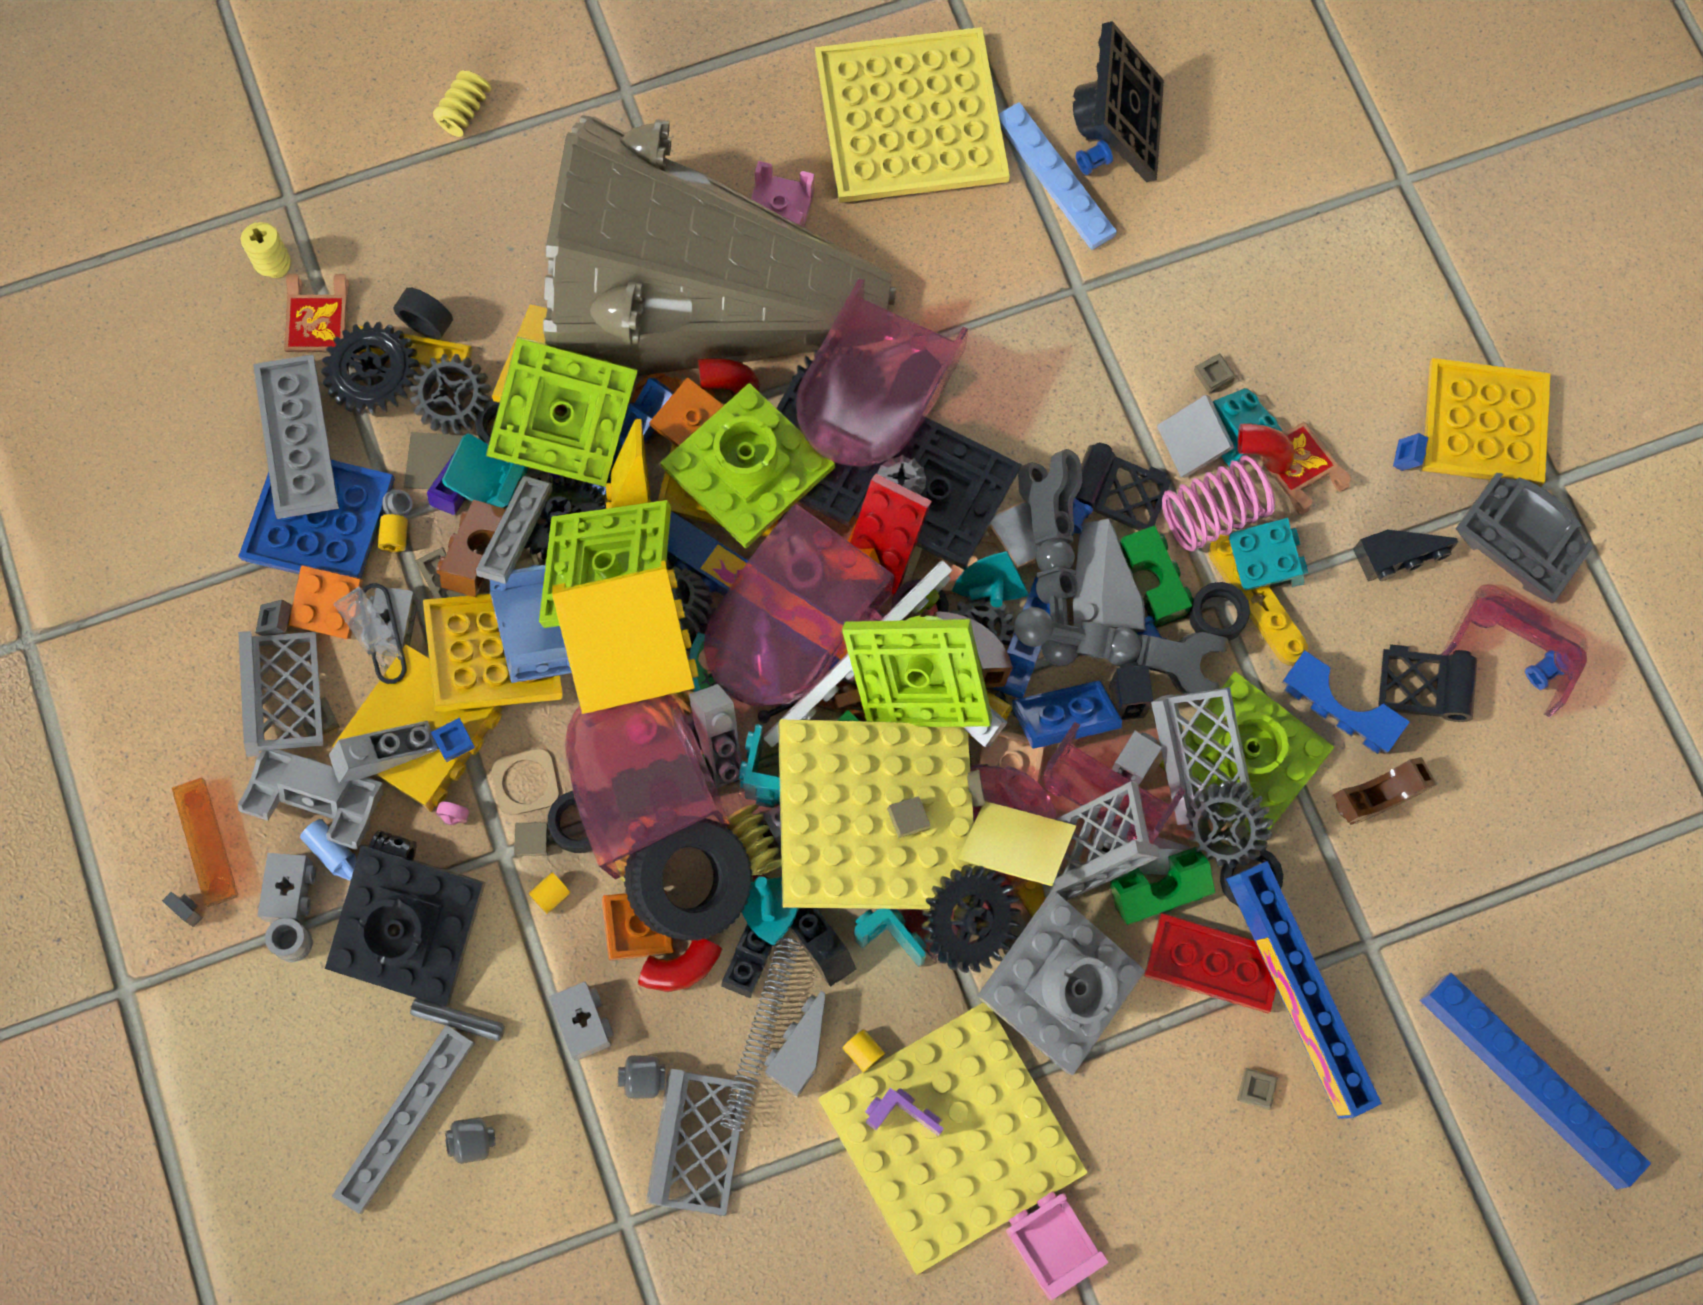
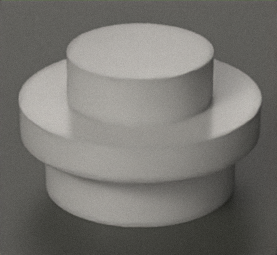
[382,489,413,517]

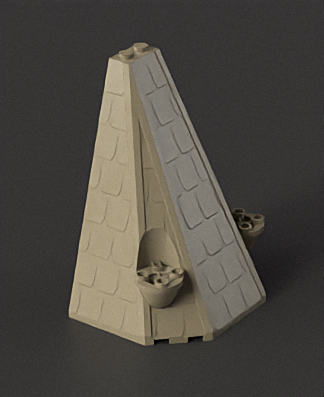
[543,115,896,376]

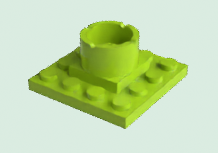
[486,336,638,487]
[660,383,835,549]
[539,500,671,628]
[842,615,992,727]
[1159,671,1335,837]

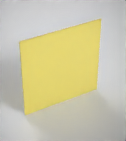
[957,801,1077,886]

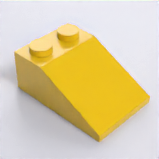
[606,419,651,509]

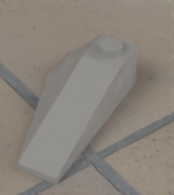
[1073,519,1146,633]

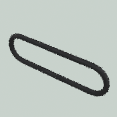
[359,583,407,684]

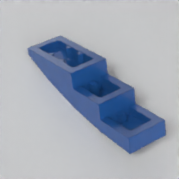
[589,378,674,496]
[993,576,1050,699]

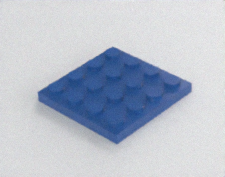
[238,460,395,578]

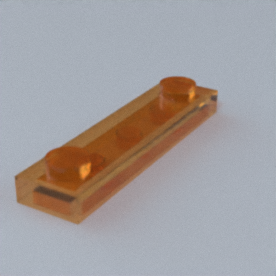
[172,777,239,907]

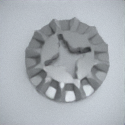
[878,455,926,495]

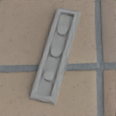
[476,476,552,584]

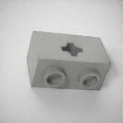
[362,587,419,657]
[1108,731,1162,787]
[257,853,316,925]
[549,981,614,1061]

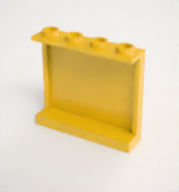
[552,561,699,714]
[333,644,502,812]

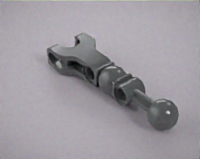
[1018,449,1082,666]
[1014,607,1229,698]

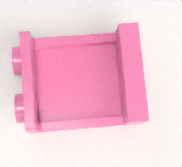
[1006,1191,1108,1300]

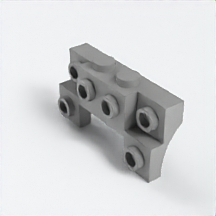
[238,749,383,850]

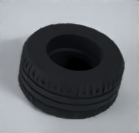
[624,816,753,941]

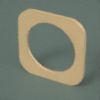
[492,749,559,816]

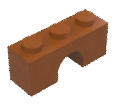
[437,500,506,598]

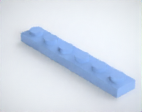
[998,102,1117,250]

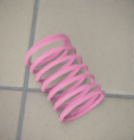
[1162,455,1275,552]

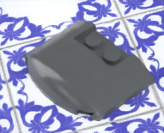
[1456,473,1593,603]

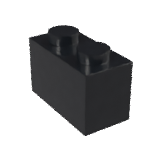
[1109,662,1153,720]

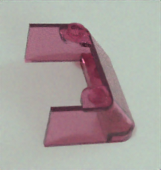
[1440,584,1588,718]
[1043,722,1186,844]

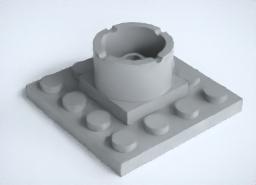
[976,891,1145,1075]

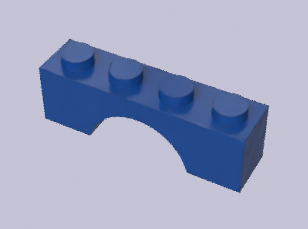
[1282,650,1410,754]

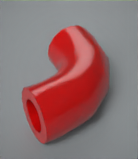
[698,358,760,397]
[1238,423,1294,474]
[638,939,723,992]

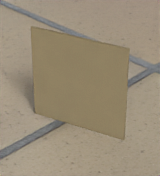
[404,432,464,489]

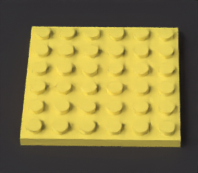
[815,27,1010,203]
[778,719,976,910]
[818,1003,1088,1275]

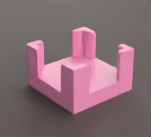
[751,161,815,227]

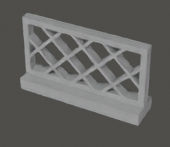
[238,631,323,757]
[1151,687,1253,825]
[1043,781,1160,901]
[645,1069,747,1216]

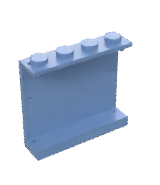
[490,565,572,683]

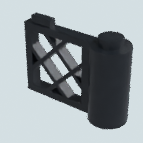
[1075,443,1171,531]
[1378,644,1478,722]

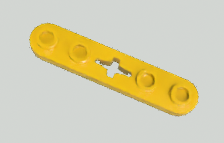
[1208,534,1308,666]

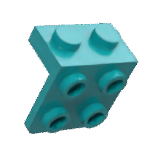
[1213,388,1282,467]
[442,434,528,508]
[1229,518,1308,590]
[739,724,780,808]
[854,909,927,967]

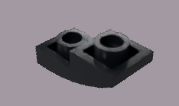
[721,924,773,999]

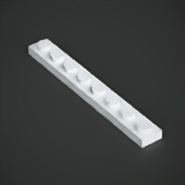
[763,561,952,747]

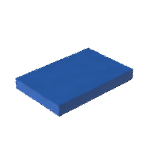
[1012,680,1122,749]

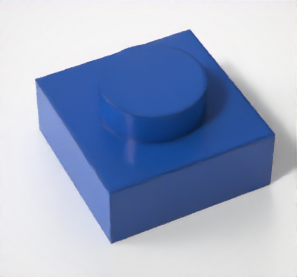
[1393,433,1428,471]
[431,718,475,762]

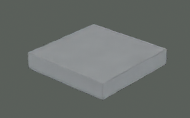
[1157,395,1235,478]

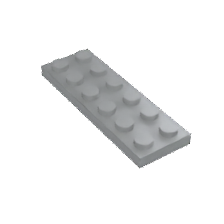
[253,355,339,519]

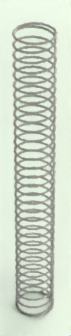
[720,937,801,1131]

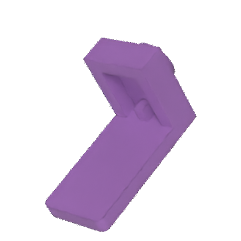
[865,1088,944,1137]

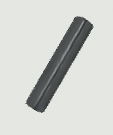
[410,998,505,1041]

